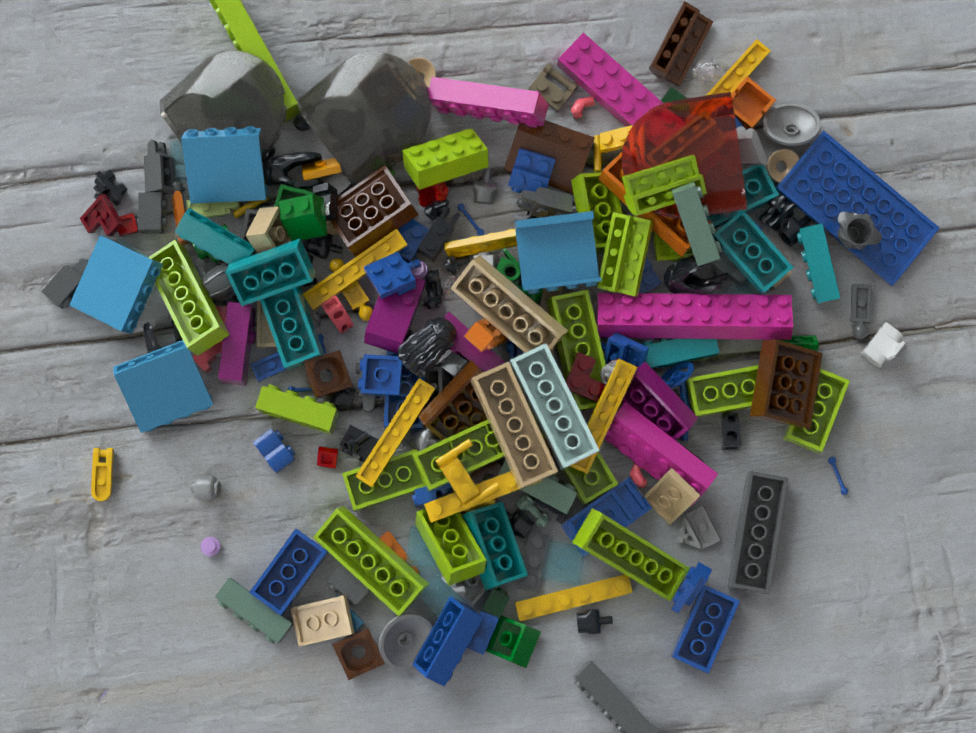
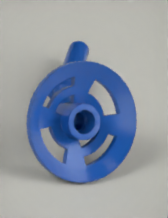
[661,362,694,441]

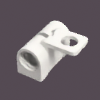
[860,322,905,368]

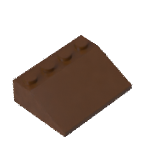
[504,120,595,195]
[330,165,419,257]
[750,339,823,429]
[418,360,488,440]

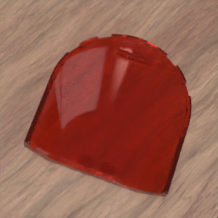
[622,92,747,219]

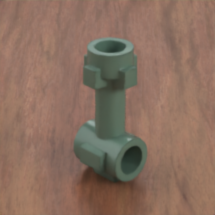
[517,493,550,527]

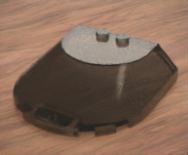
[159,51,287,157]
[297,52,432,183]

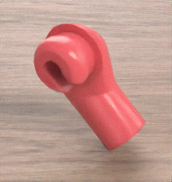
[571,96,595,119]
[630,462,647,488]

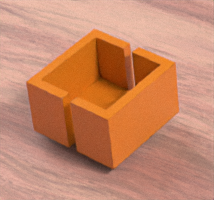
[723,76,776,130]

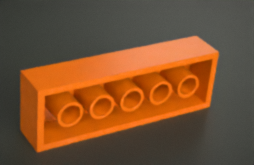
[598,146,710,257]

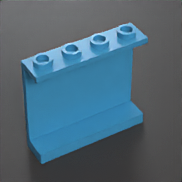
[181,126,269,204]
[514,211,602,294]
[70,235,163,334]
[113,340,213,433]

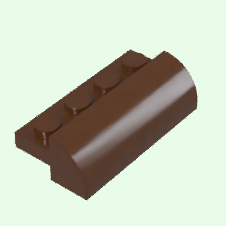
[649,1,713,87]

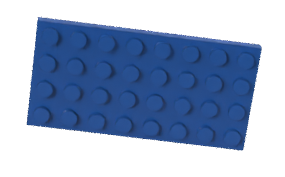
[776,131,940,286]

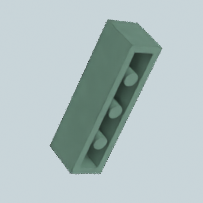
[672,182,722,266]
[498,461,578,514]
[215,578,294,644]

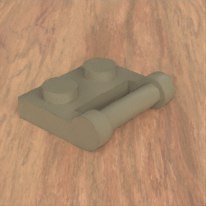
[528,63,579,112]

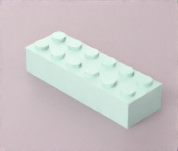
[509,343,599,470]

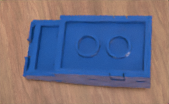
[561,477,652,557]

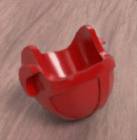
[416,181,449,207]

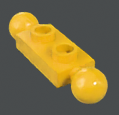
[329,258,373,321]

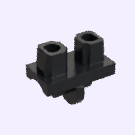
[93,170,128,206]
[759,195,797,231]

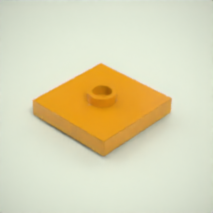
[302,157,341,180]

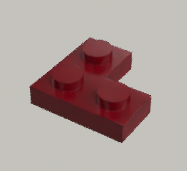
[80,194,123,236]
[566,352,606,403]

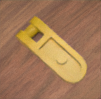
[91,448,114,502]

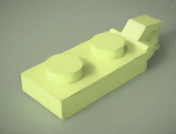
[186,200,240,218]

